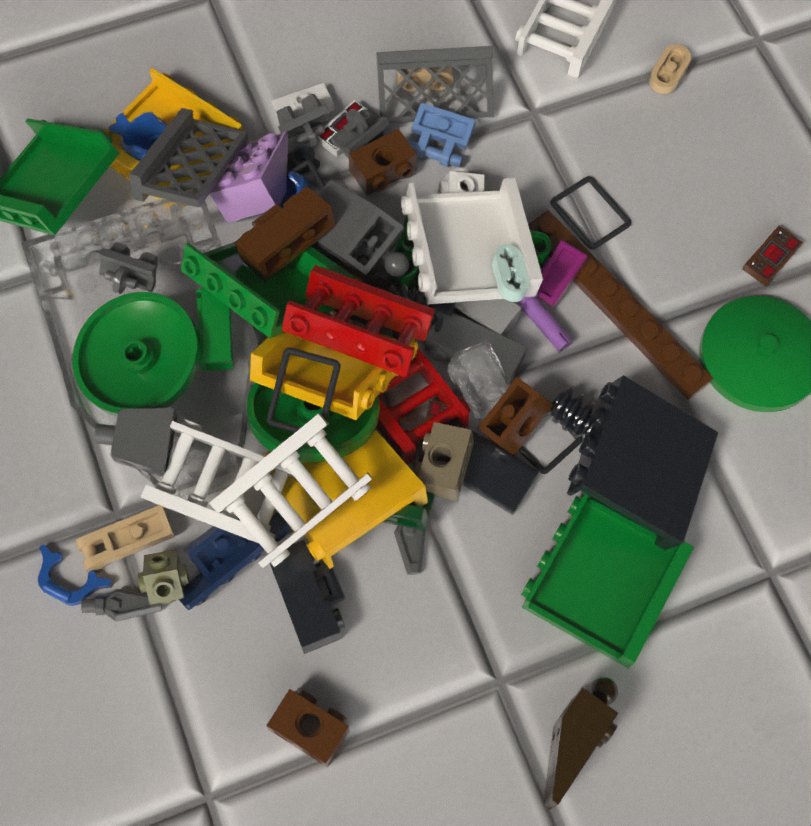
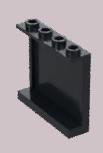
[567,375,719,550]

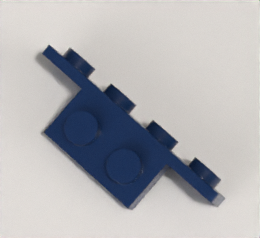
[178,512,291,610]

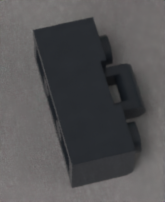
[270,540,345,654]

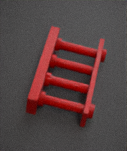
[282,265,435,377]
[376,330,470,465]

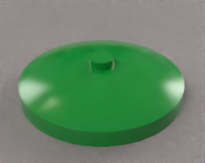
[72,292,201,416]
[699,296,811,412]
[247,382,379,463]

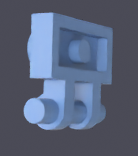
[407,103,476,168]

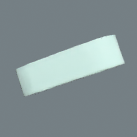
[492,244,530,302]

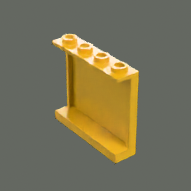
[103,68,243,213]
[250,332,418,420]
[262,429,428,569]

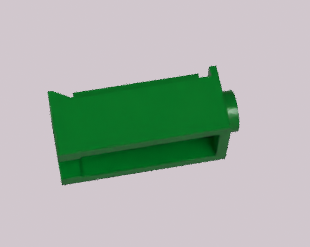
[196,289,233,372]

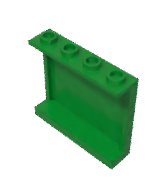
[0,118,120,236]
[181,242,355,339]
[521,493,694,669]

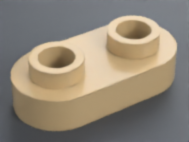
[649,44,691,94]
[397,66,454,92]

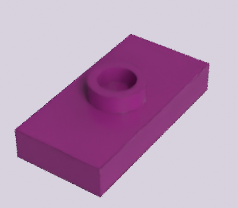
[537,240,588,308]

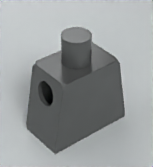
[94,408,178,477]

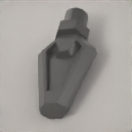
[394,525,425,575]
[81,589,162,622]

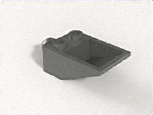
[314,179,409,282]

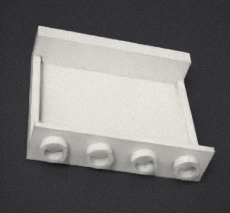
[401,178,543,304]

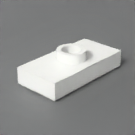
[271,83,335,122]

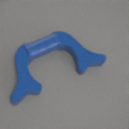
[38,545,112,606]

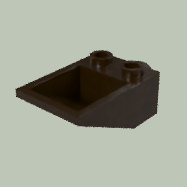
[543,677,618,810]

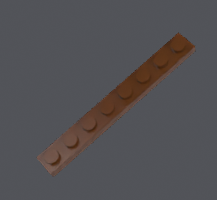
[528,210,713,401]

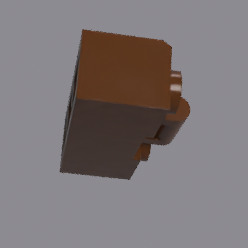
[235,186,336,282]

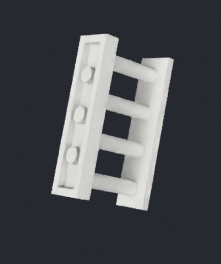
[515,0,618,78]
[209,414,372,568]
[141,419,295,543]

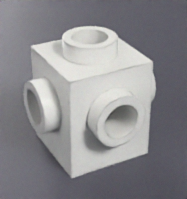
[437,168,484,194]

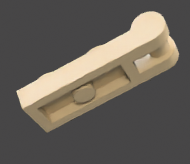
[76,505,175,573]

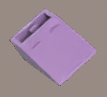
[210,132,288,223]

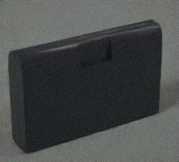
[463,431,540,515]

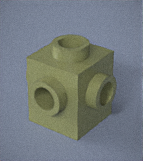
[138,549,189,605]

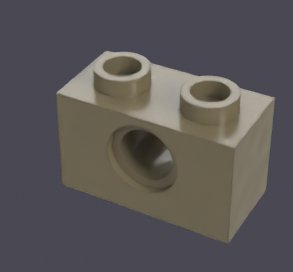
[414,422,474,501]

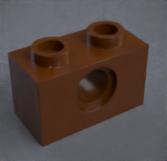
[348,129,417,196]
[478,377,553,455]
[266,689,350,768]

